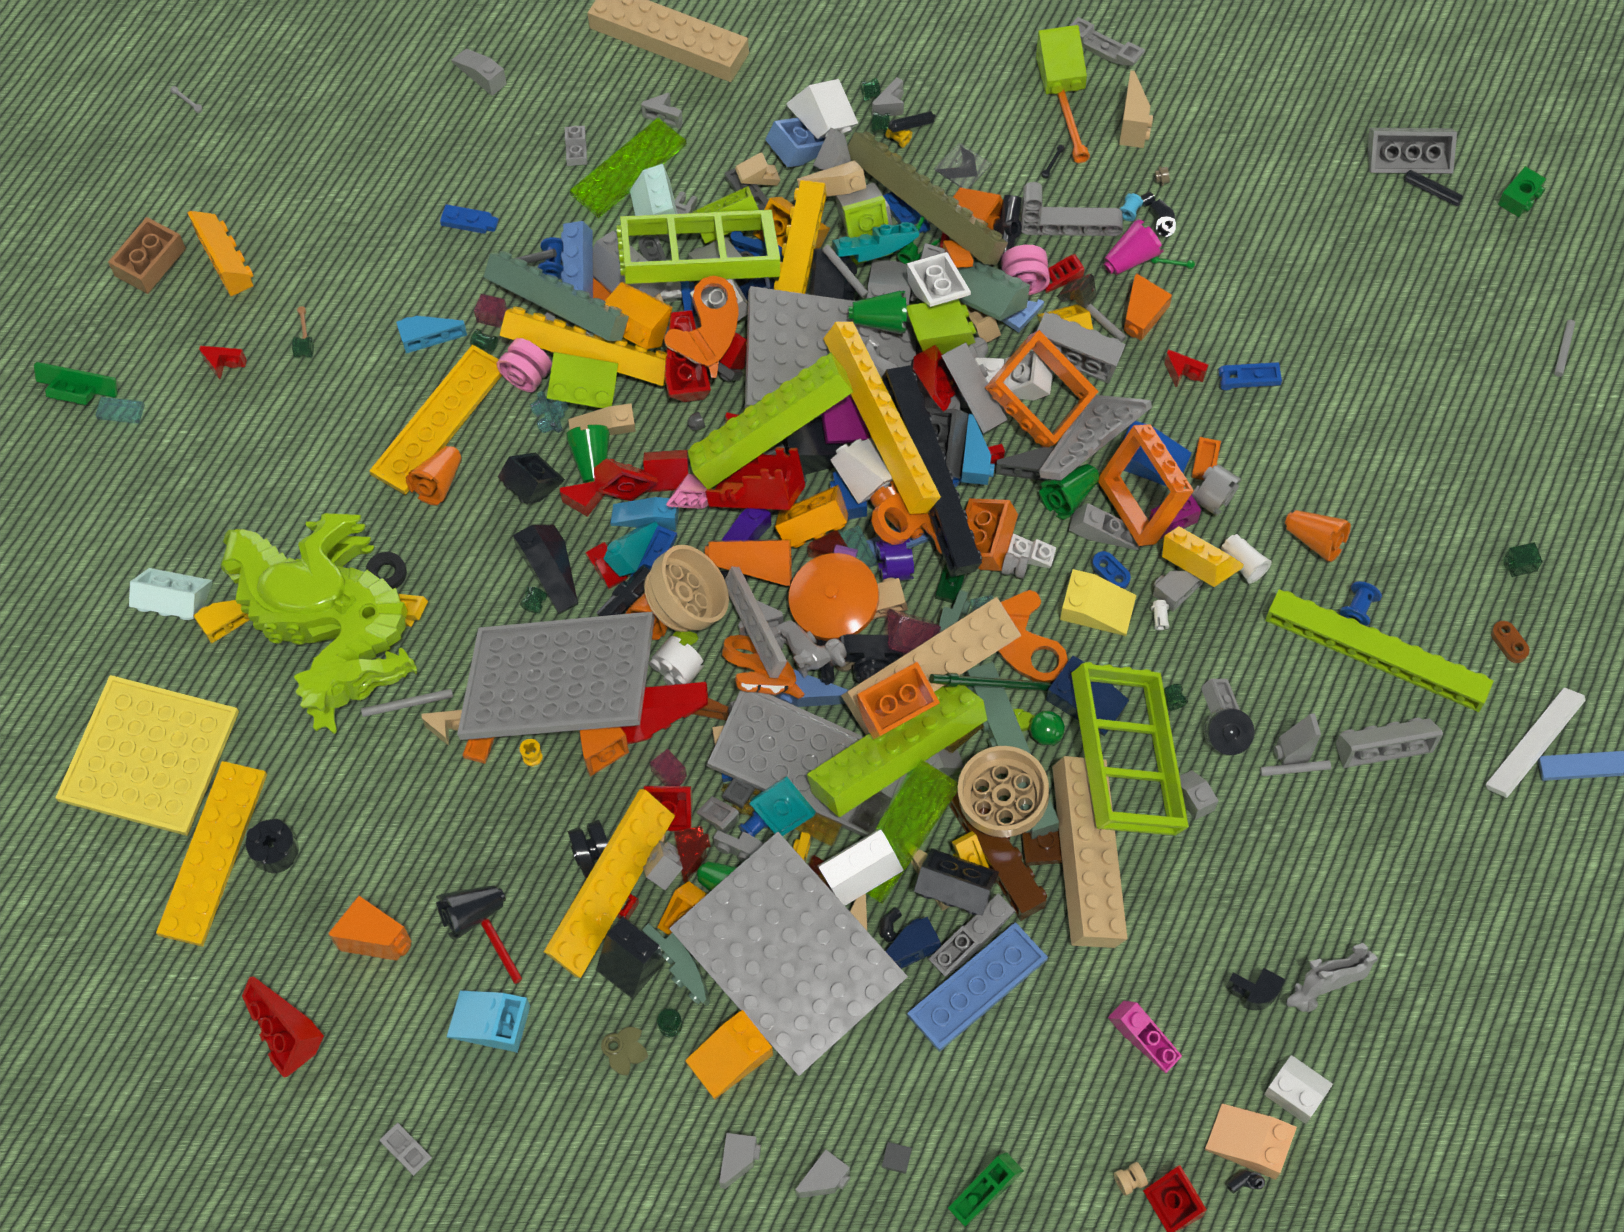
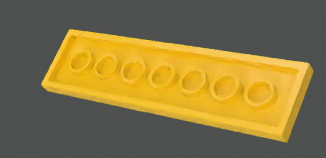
[369,345,502,495]
[156,761,267,947]
[544,789,675,978]

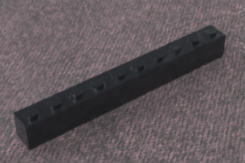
[881,365,982,577]

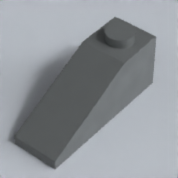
[996,447,1055,481]

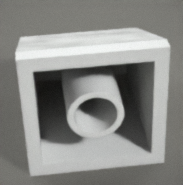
[787,79,858,139]
[831,438,893,504]

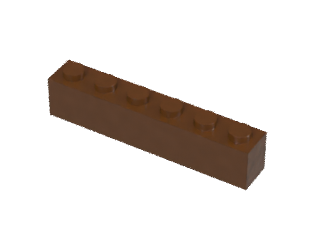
[948,789,1047,921]

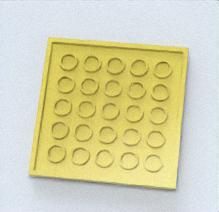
[56,675,239,836]

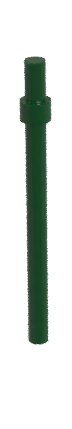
[929,673,1052,691]

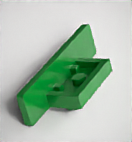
[34,362,118,405]

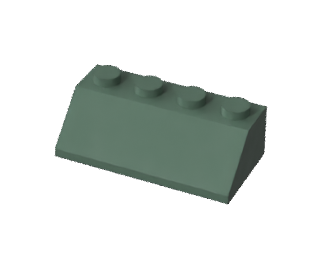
[957,258,1030,321]

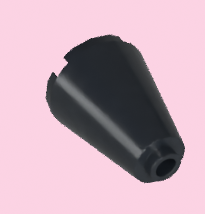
[436,885,506,940]

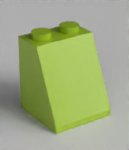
[1036,25,1087,95]
[907,299,977,354]

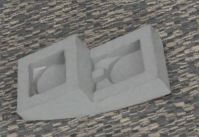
[379,1123,432,1176]

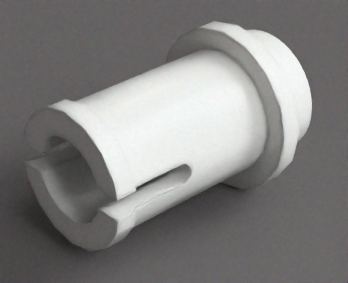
[1151,600,1170,630]

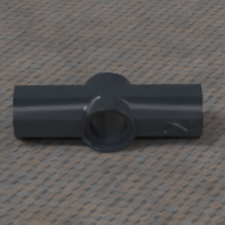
[994,195,1022,260]
[596,565,650,616]

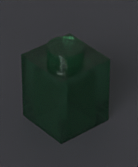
[1503,542,1543,577]

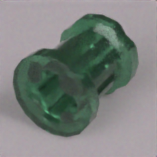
[470,329,498,354]

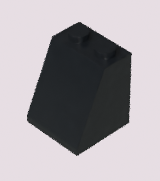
[782,418,844,475]
[596,917,664,1000]

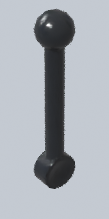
[1042,144,1065,179]

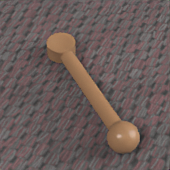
[297,306,310,344]

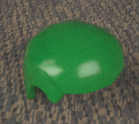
[1029,711,1065,746]

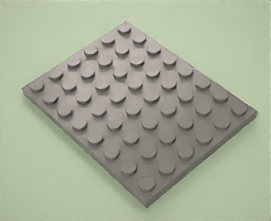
[745,286,916,418]
[457,612,655,740]
[669,832,908,1076]

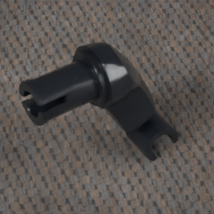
[1141,192,1176,237]

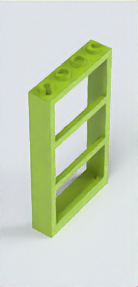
[616,210,780,284]
[1071,662,1189,836]

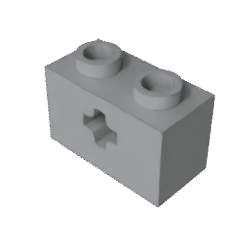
[643,840,683,890]

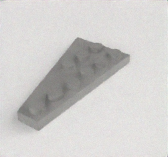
[1039,395,1152,480]

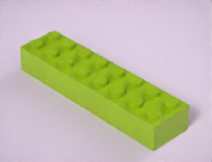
[688,353,853,489]
[807,685,987,818]

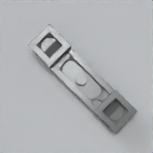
[1070,17,1145,65]

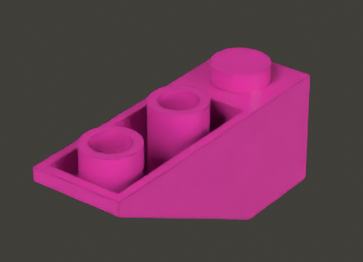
[1108,1001,1182,1073]

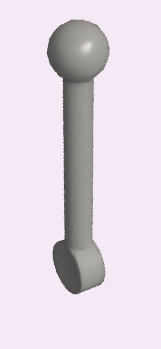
[170,86,203,113]

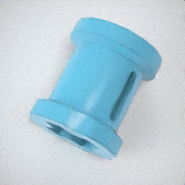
[1119,193,1143,221]

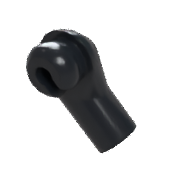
[879,907,902,942]
[1226,1170,1265,1194]

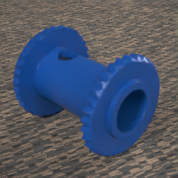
[537,237,564,279]
[1339,581,1382,626]

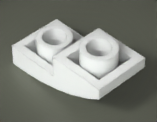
[1007,534,1056,568]

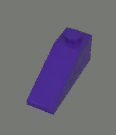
[722,508,772,570]

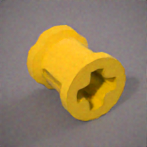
[885,129,913,148]
[519,739,543,767]

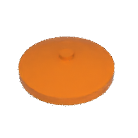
[789,553,879,641]

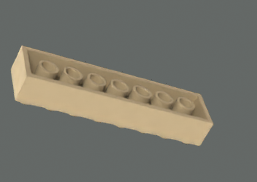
[588,0,749,82]
[841,597,1022,734]
[1052,756,1128,948]

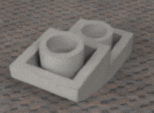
[565,126,587,166]

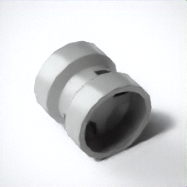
[1002,552,1029,579]

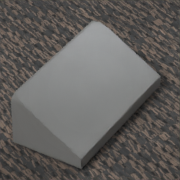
[1201,679,1240,717]

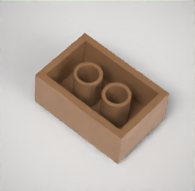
[108,217,186,294]

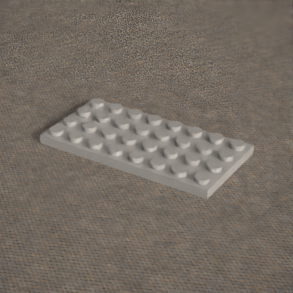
[706,690,907,837]

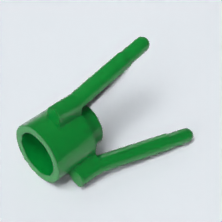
[897,217,941,265]

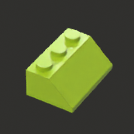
[692,186,759,244]
[547,352,618,408]

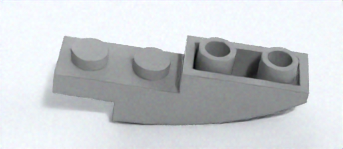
[714,830,764,862]
[929,893,1016,977]

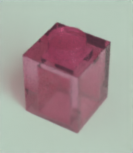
[474,294,508,328]
[650,749,687,786]

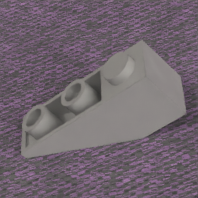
[1069,503,1139,550]

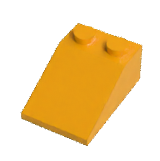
[685,1010,773,1100]

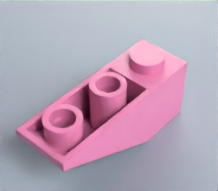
[666,474,712,509]

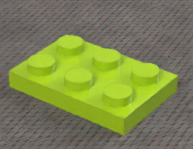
[842,196,893,264]

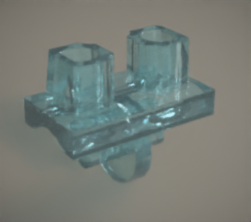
[530,391,568,433]

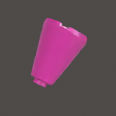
[1103,219,1164,275]

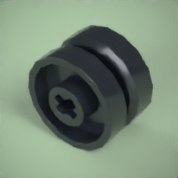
[567,820,608,880]

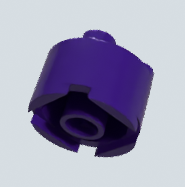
[875,538,914,581]

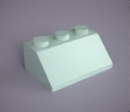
[630,164,678,237]
[129,568,212,620]

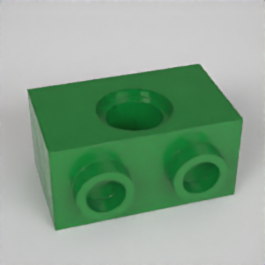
[1498,166,1546,217]

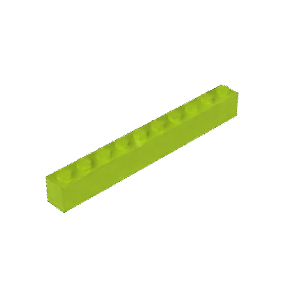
[1265,589,1494,712]

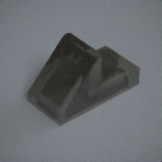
[1057,274,1096,309]
[852,791,892,834]

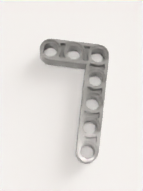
[1021,182,1123,236]

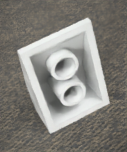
[907,252,971,307]

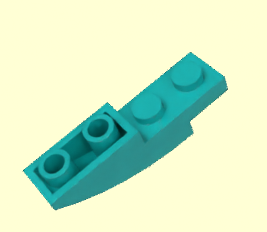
[832,222,919,262]

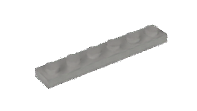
[725,566,787,678]

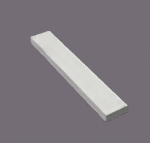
[1486,688,1586,798]

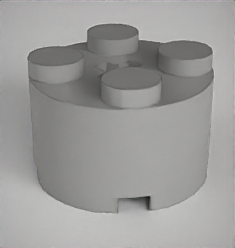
[1192,464,1242,516]

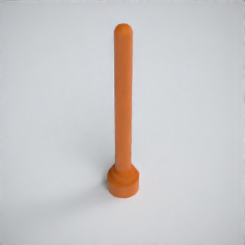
[1057,89,1090,163]

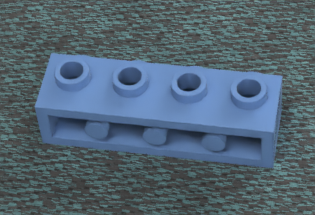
[561,221,593,298]

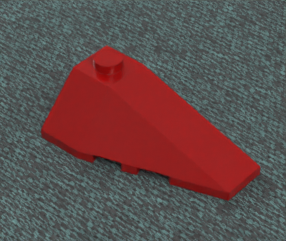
[664,310,711,402]
[912,345,959,411]
[620,682,708,745]
[242,976,324,1078]

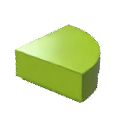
[672,631,699,646]
[1013,709,1035,732]

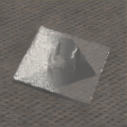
[934,142,992,189]

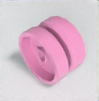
[1001,245,1050,295]
[497,338,552,392]

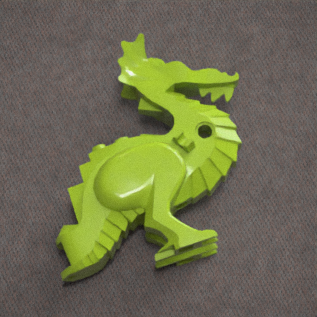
[221,513,417,734]

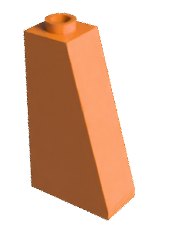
[705,539,792,586]

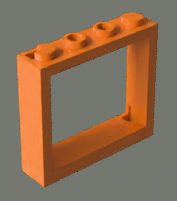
[985,330,1099,447]
[1098,424,1194,546]

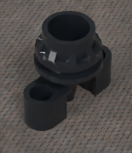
[838,634,904,684]

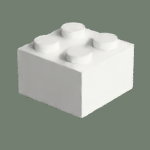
[690,279,748,320]

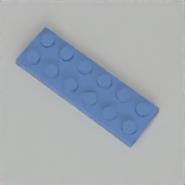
[907,922,1048,1052]

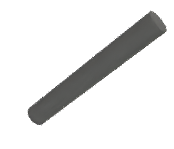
[514,249,557,264]

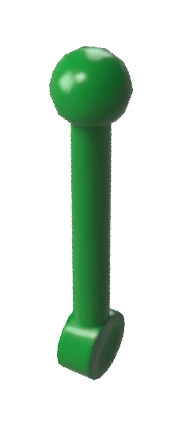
[1151,256,1195,269]

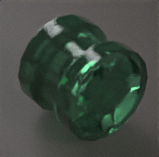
[860,78,881,101]
[872,112,890,133]
[292,336,314,358]
[520,587,547,613]
[1164,684,1188,711]
[657,1009,682,1038]

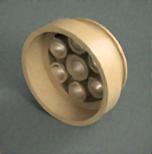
[644,545,729,632]
[958,746,1049,837]

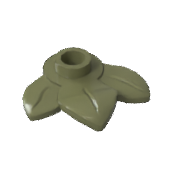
[601,1027,648,1076]

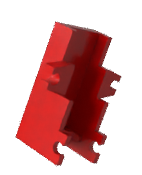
[705,447,806,510]

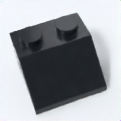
[498,452,565,504]

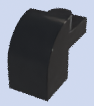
[1226,968,1286,1011]

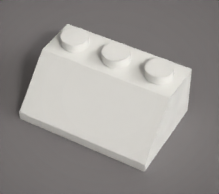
[818,829,904,906]

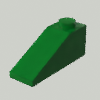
[948,1152,1024,1227]

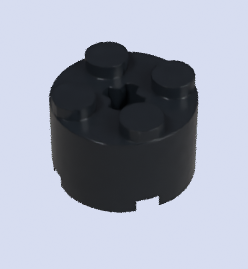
[246,819,299,874]

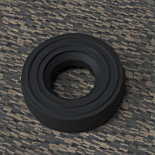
[366,552,407,589]

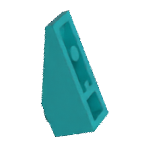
[603,521,658,577]

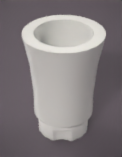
[1221,534,1271,583]

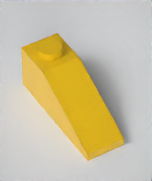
[193,600,250,644]

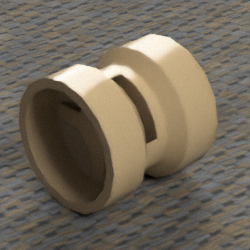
[1114,1162,1148,1196]

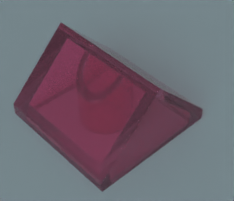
[887,609,941,653]

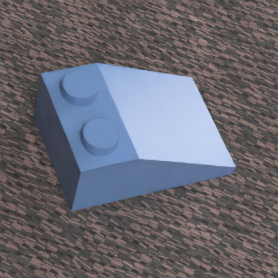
[765,118,826,167]

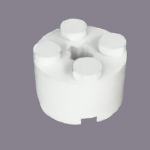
[649,636,704,685]

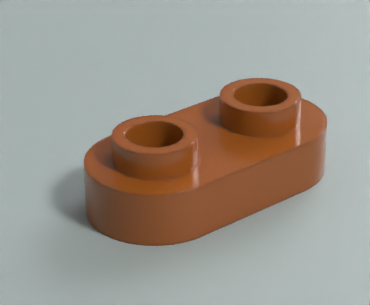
[1491,621,1530,663]

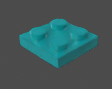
[749,776,816,836]

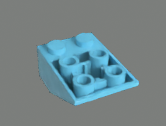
[447,991,530,1053]

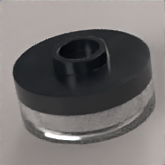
[1204,707,1255,755]

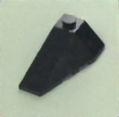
[513,524,578,615]

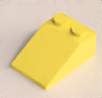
[1060,569,1136,636]

